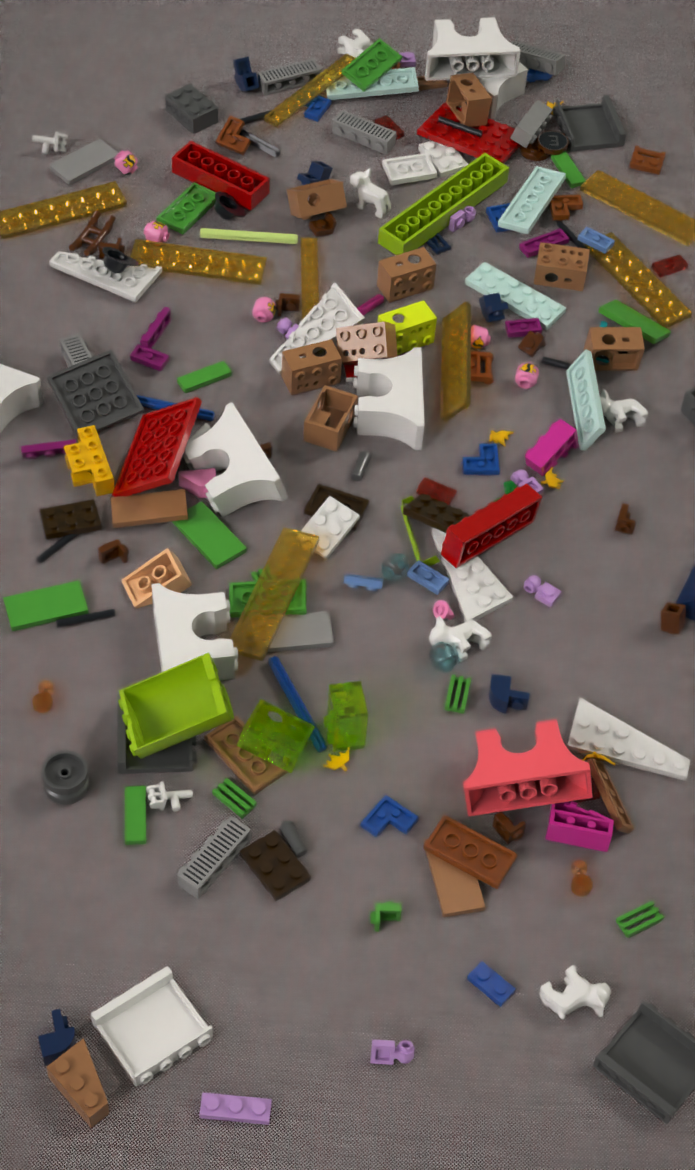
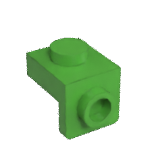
[370,901,402,932]

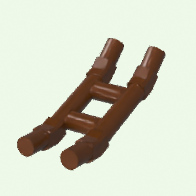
[69,211,116,256]

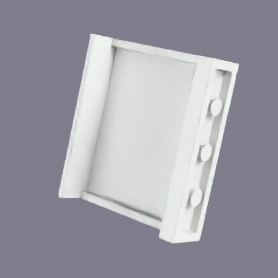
[91,966,213,1086]

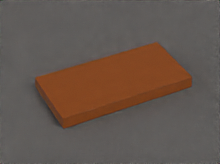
[423,815,518,889]

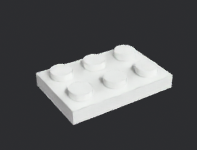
[418,141,468,178]
[382,153,437,185]
[296,496,360,560]

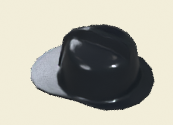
[214,192,246,220]
[102,247,139,273]

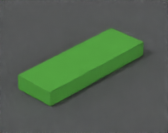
[551,151,586,188]
[177,360,232,394]
[125,786,146,845]

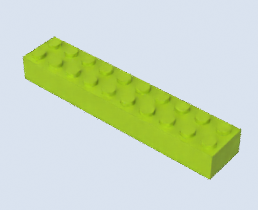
[378,153,509,255]

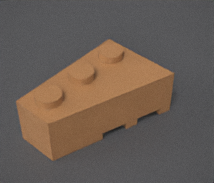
[47,1038,110,1128]

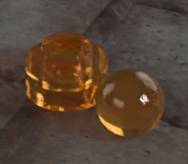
[32,680,54,713]
[570,860,593,897]

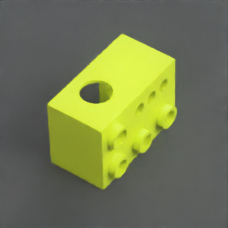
[378,300,437,355]

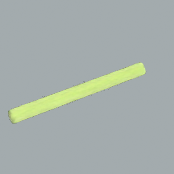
[200,228,298,244]

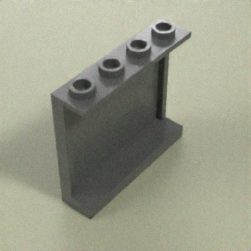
[553,95,626,152]
[117,694,197,774]
[593,1000,695,1124]

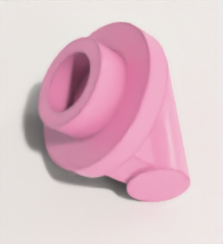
[433,600,455,620]

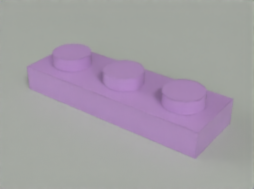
[200,1092,272,1125]

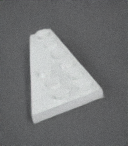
[49,251,162,302]
[269,282,365,375]
[431,528,513,622]
[567,698,690,781]

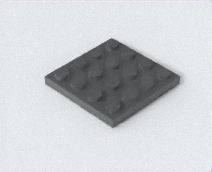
[47,349,144,438]

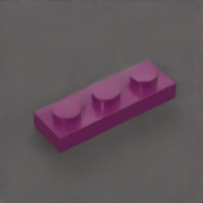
[519,228,570,258]
[140,306,171,349]
[21,439,77,459]

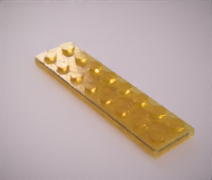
[580,170,695,247]
[0,181,127,239]
[585,232,692,328]
[130,239,267,285]
[441,301,471,422]
[230,527,320,661]

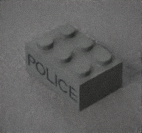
[165,84,218,134]

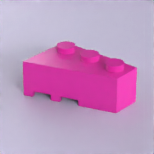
[525,419,579,476]
[545,801,614,852]

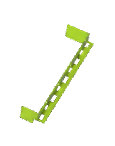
[400,496,440,567]

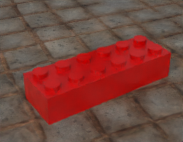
[172,141,270,210]
[441,483,542,568]

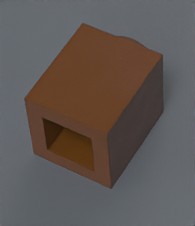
[661,602,686,635]

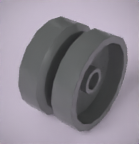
[41,750,89,805]

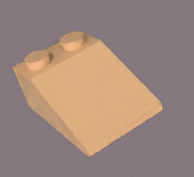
[121,548,192,609]

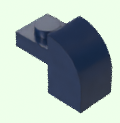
[233,56,260,91]
[297,161,333,185]
[479,293,509,322]
[488,674,530,714]
[38,1008,76,1066]

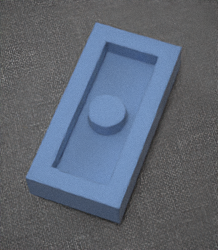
[577,227,615,254]
[407,560,449,595]
[344,573,384,591]

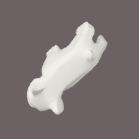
[337,29,373,64]
[350,168,391,218]
[600,389,648,433]
[429,616,492,662]
[539,965,611,1019]

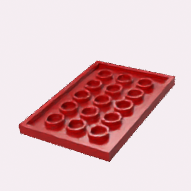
[417,102,520,164]
[112,397,202,497]

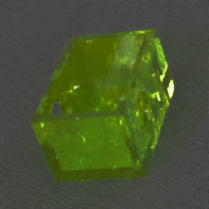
[323,681,368,752]
[237,699,315,774]

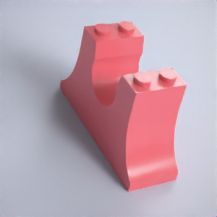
[463,719,593,817]

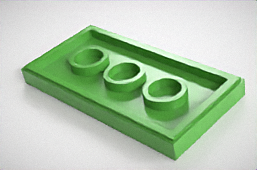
[341,38,403,92]
[156,182,216,235]
[598,299,671,344]
[172,501,247,570]
[229,579,307,618]
[3,580,89,631]

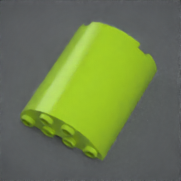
[118,652,234,759]

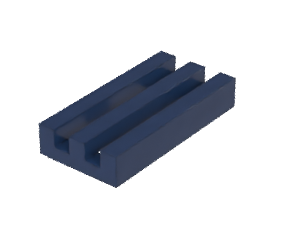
[426,233,451,255]

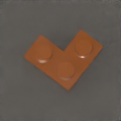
[215,115,251,156]
[549,194,583,221]

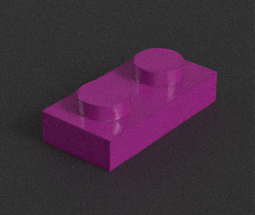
[504,318,542,338]
[130,344,169,371]

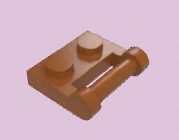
[629,145,666,175]
[462,351,494,385]

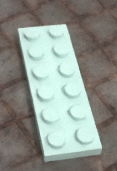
[324,67,419,100]
[498,166,566,234]
[464,262,566,330]
[566,349,606,451]

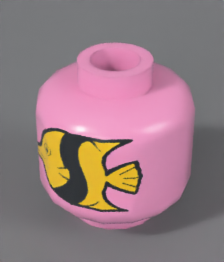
[114,150,138,174]
[144,221,170,245]
[252,297,276,323]
[464,325,491,350]
[515,362,539,389]

